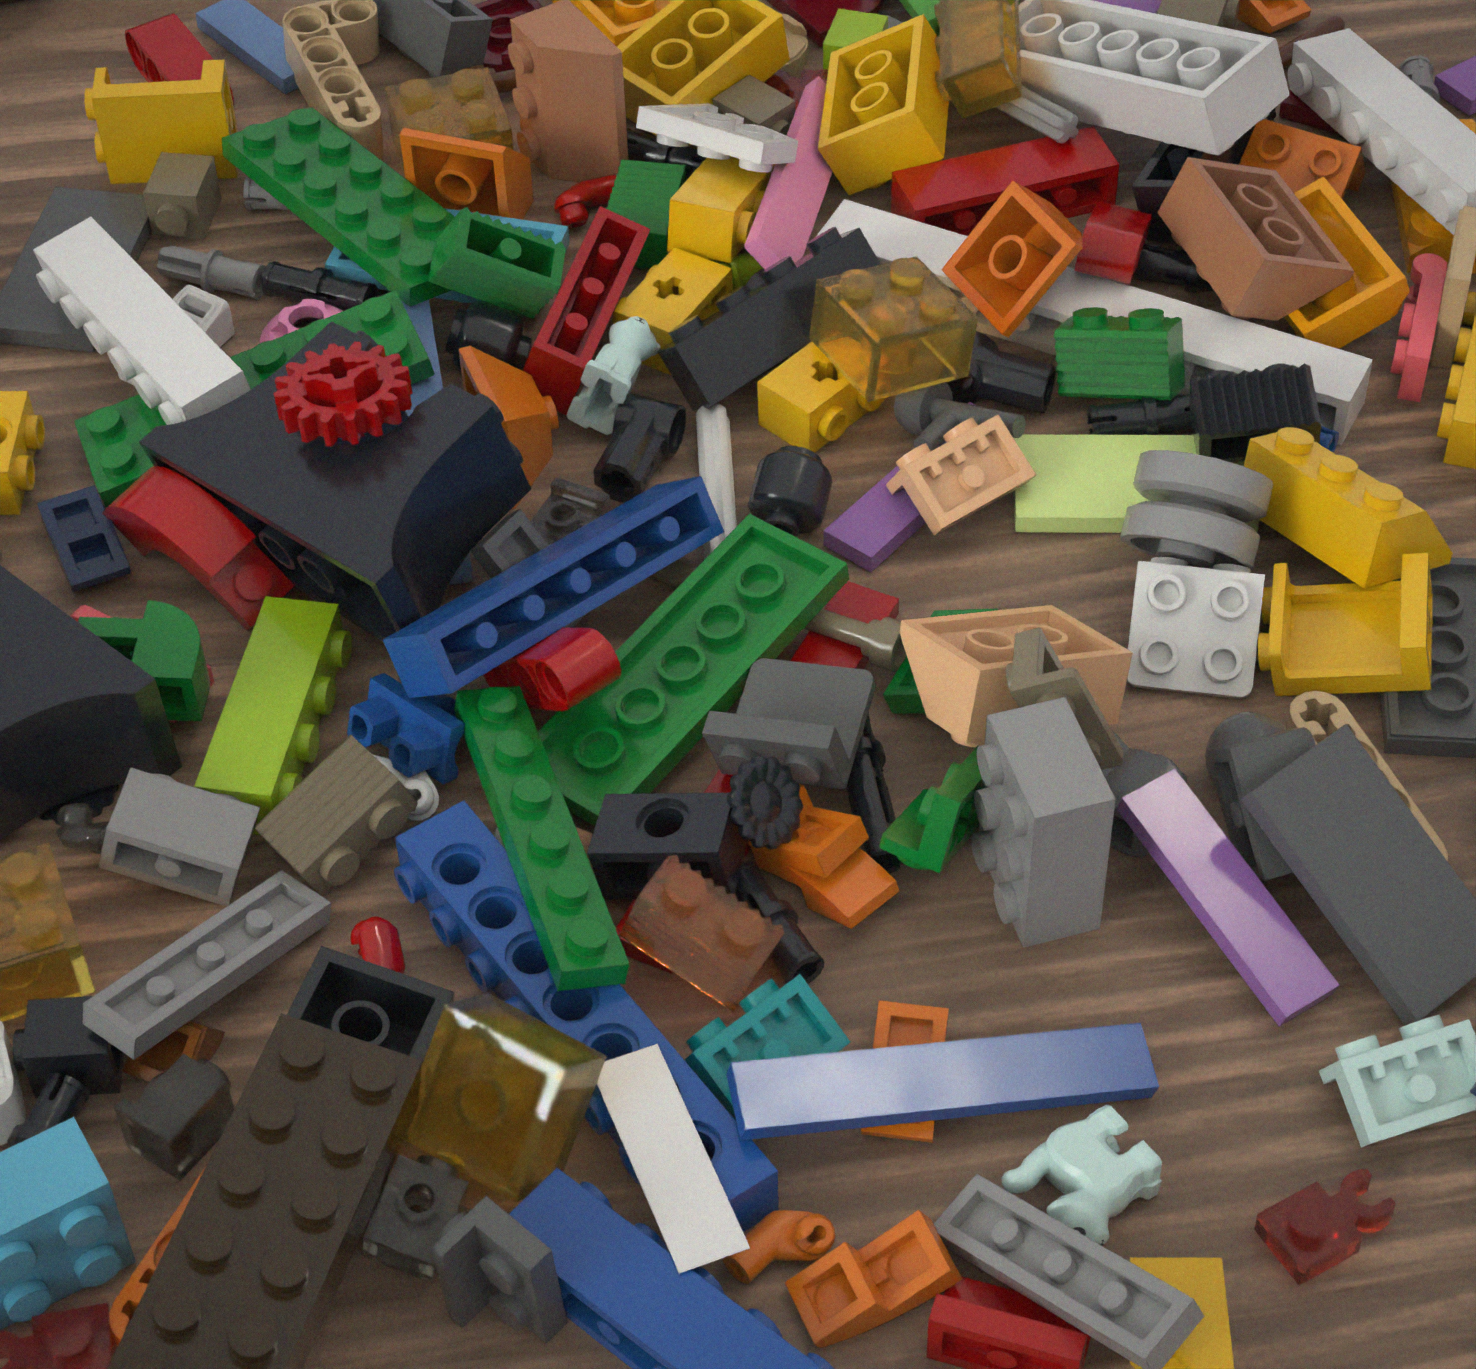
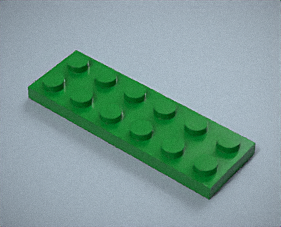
[222,107,455,307]
[74,290,435,508]
[538,514,849,826]

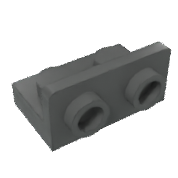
[432,1196,567,1344]

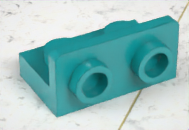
[685,974,851,1121]

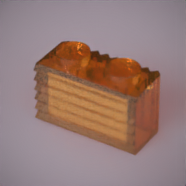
[619,855,784,1012]

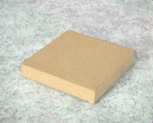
[1429,206,1476,369]

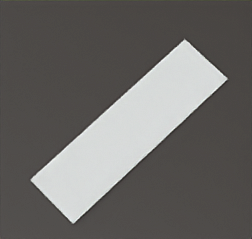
[590,1044,750,1274]

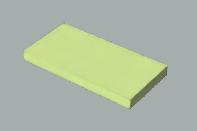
[1013,434,1259,533]

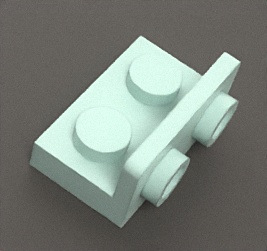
[1319,1015,1476,1147]

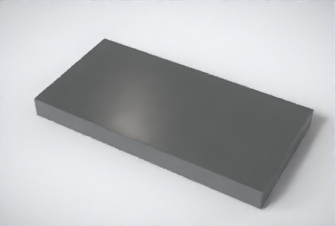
[0,187,151,352]
[1380,557,1476,758]
[1240,724,1476,1026]

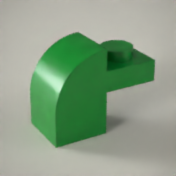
[78,600,210,721]

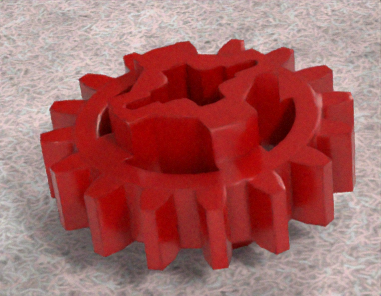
[273,342,413,447]

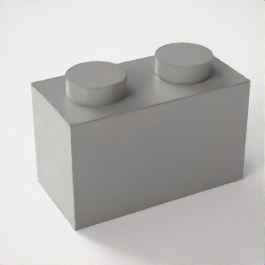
[98,768,260,907]

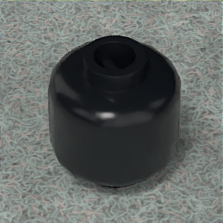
[445,301,533,372]
[748,446,833,537]

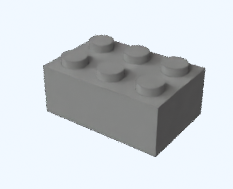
[971,697,1116,948]

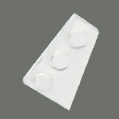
[636,103,798,172]

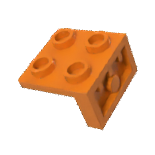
[1239,119,1366,200]

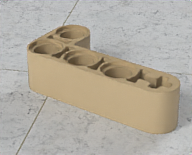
[282,0,383,160]

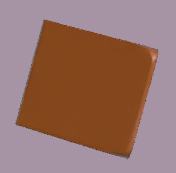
[122,1019,225,1095]

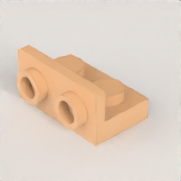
[886,414,1036,536]

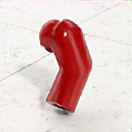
[554,174,616,229]
[350,916,406,974]

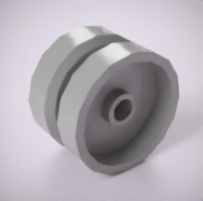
[1120,450,1273,571]

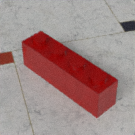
[891,126,1119,236]
[523,206,651,415]

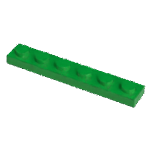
[454,686,629,991]

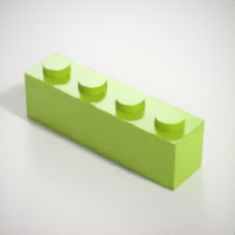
[194,596,352,835]

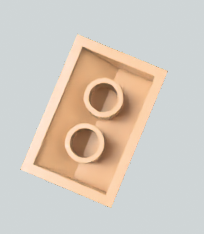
[899,605,1133,747]

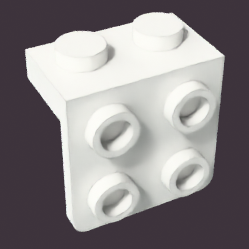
[1127,557,1265,699]

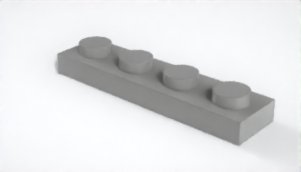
[82,870,331,1060]
[934,1174,1204,1369]

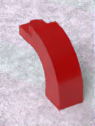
[102,466,295,630]

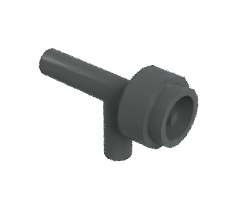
[894,377,1026,451]

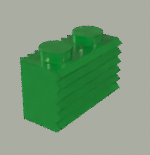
[606,160,686,271]
[428,207,566,319]
[1054,307,1185,400]

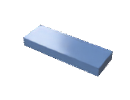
[195,0,298,94]

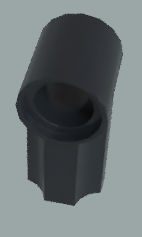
[933,330,1057,414]
[593,393,686,503]

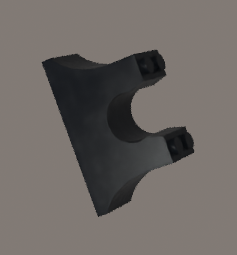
[139,321,532,641]
[0,565,182,841]

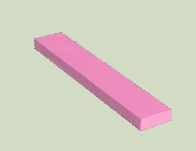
[744,76,833,269]

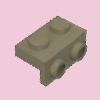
[1006,627,1124,770]

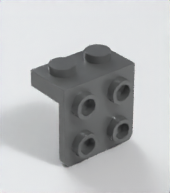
[702,658,876,790]

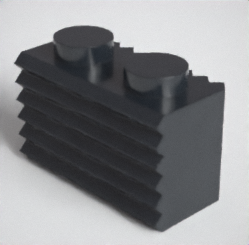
[1189,363,1321,462]

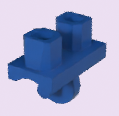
[347,673,465,784]

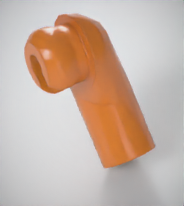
[723,1210,836,1284]

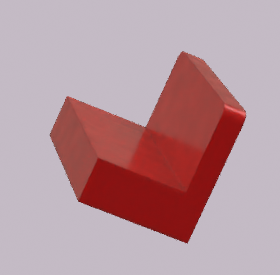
[926,1276,1092,1369]

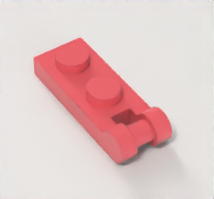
[1390,253,1447,402]

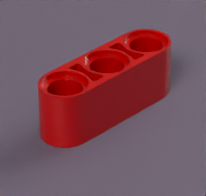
[124,13,234,107]
[1074,201,1152,285]
[483,627,621,711]

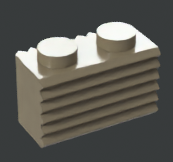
[254,735,418,896]

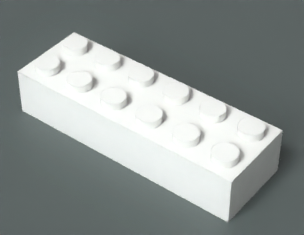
[969,0,1290,156]

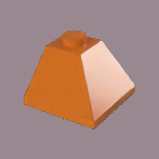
[399,128,534,220]
[941,180,1083,338]
[459,346,559,509]

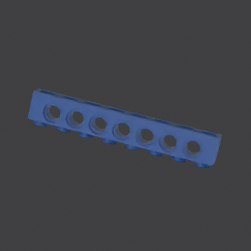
[394,800,779,1232]

